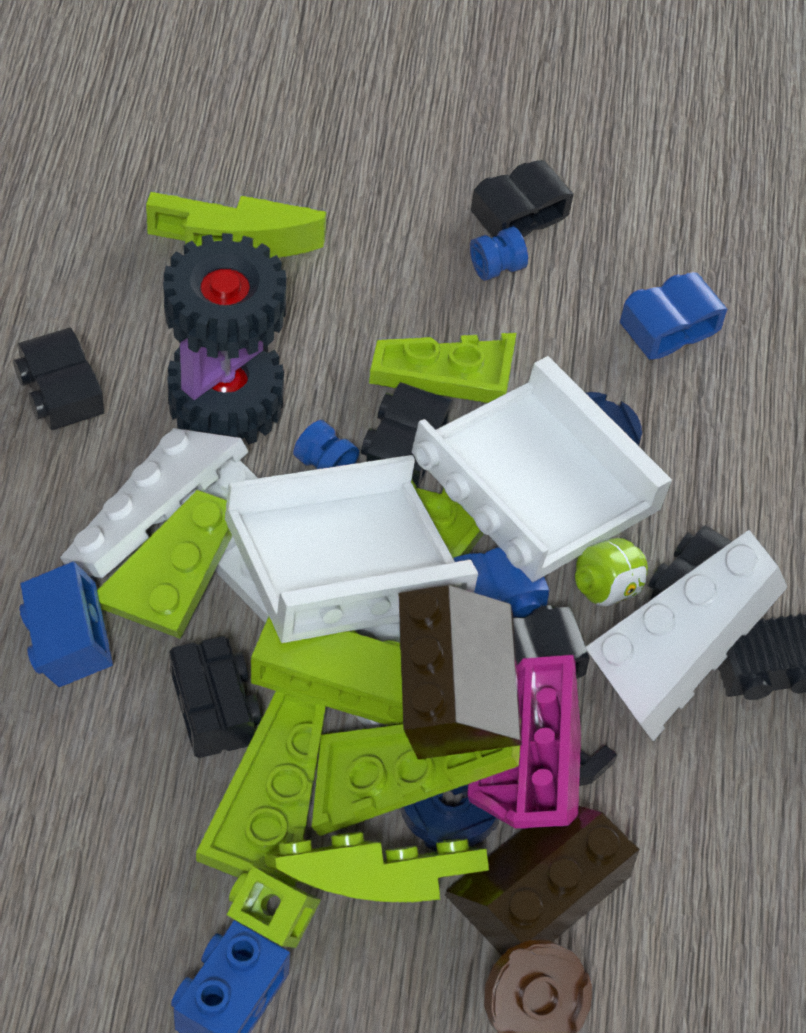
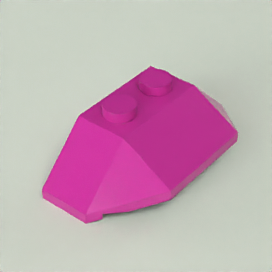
[468,655,581,829]

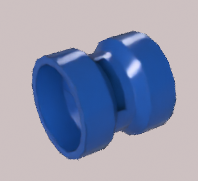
[470,226,528,281]
[293,420,359,469]

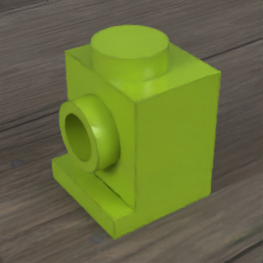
[226,866,321,948]

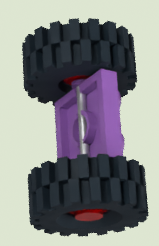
[163,233,287,445]

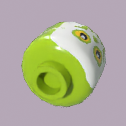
[575,538,648,606]

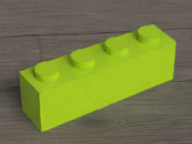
[251,616,403,726]

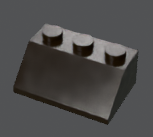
[398,585,522,760]
[445,806,640,955]

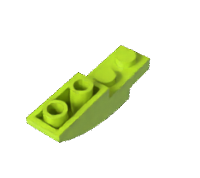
[146,192,327,258]
[264,832,489,902]

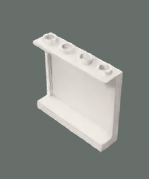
[411,356,672,582]
[225,455,478,643]

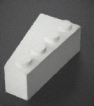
[585,530,787,741]

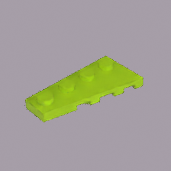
[196,691,326,886]
[311,718,521,836]

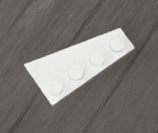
[60,428,248,578]

